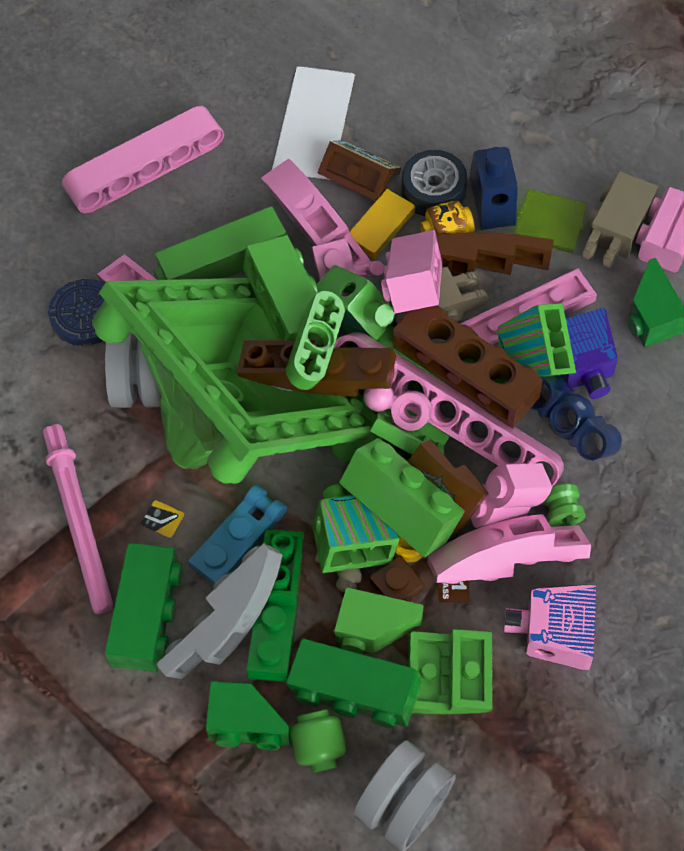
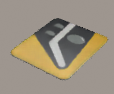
[141,500,184,538]

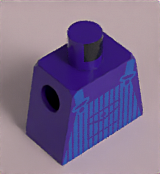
[558,307,618,399]

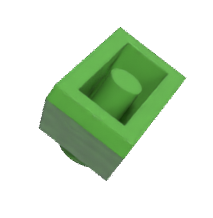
[334,587,424,654]

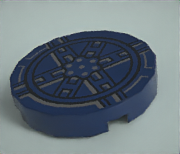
[48,279,105,346]

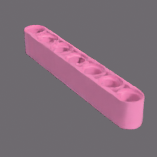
[334,332,564,487]

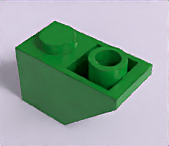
[206,681,291,750]

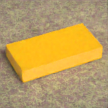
[349,189,415,260]

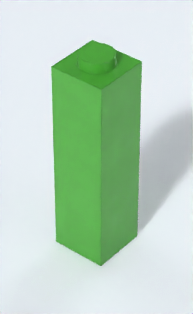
[153,206,287,280]

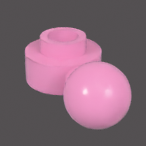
[363,387,432,431]

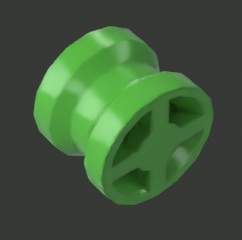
[542,484,586,527]

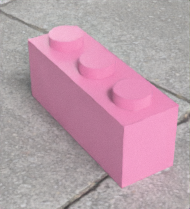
[381,230,442,313]

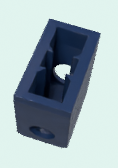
[470,146,518,230]

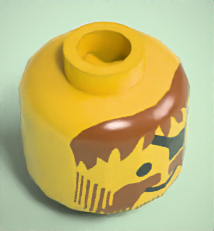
[420,201,475,236]

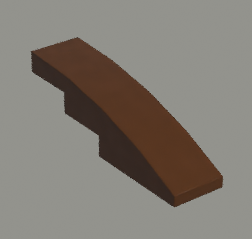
[436,233,554,276]

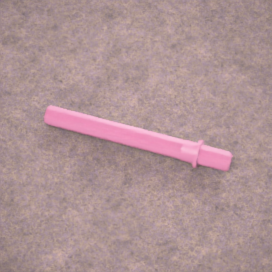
[43,424,114,614]

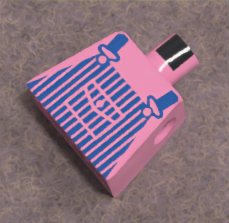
[504,585,596,670]

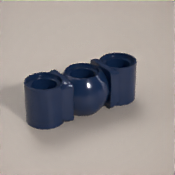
[531,375,622,461]

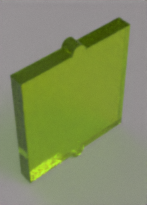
[514,189,587,253]

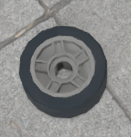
[402,150,467,216]

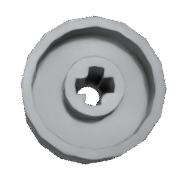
[105,332,162,408]
[354,741,456,851]

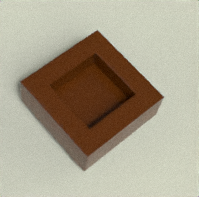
[370,555,424,601]

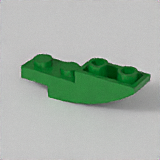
[247,529,304,682]

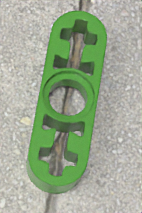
[286,291,345,390]

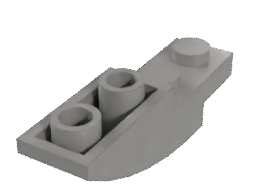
[156,544,282,679]

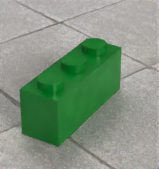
[105,543,183,672]
[286,638,422,729]

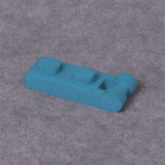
[188,484,287,585]

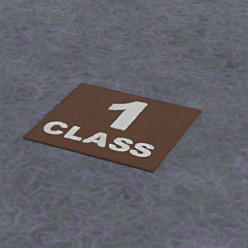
[438,580,470,602]

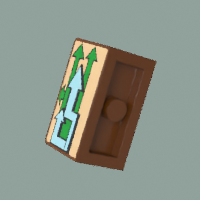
[317,140,402,201]

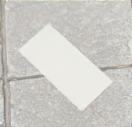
[272,66,355,180]

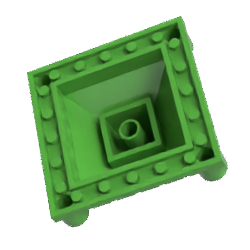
[92,278,383,483]

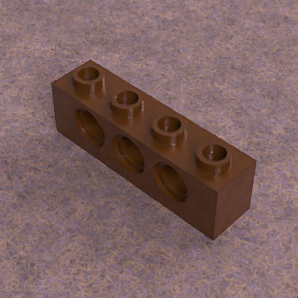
[393,305,543,429]

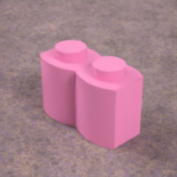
[471,463,552,528]

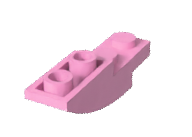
[261,158,370,266]
[428,514,591,584]

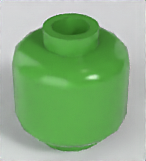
[290,710,347,773]

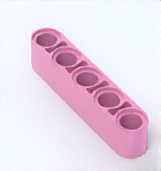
[62,106,224,213]

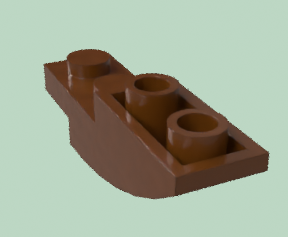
[236,340,396,397]

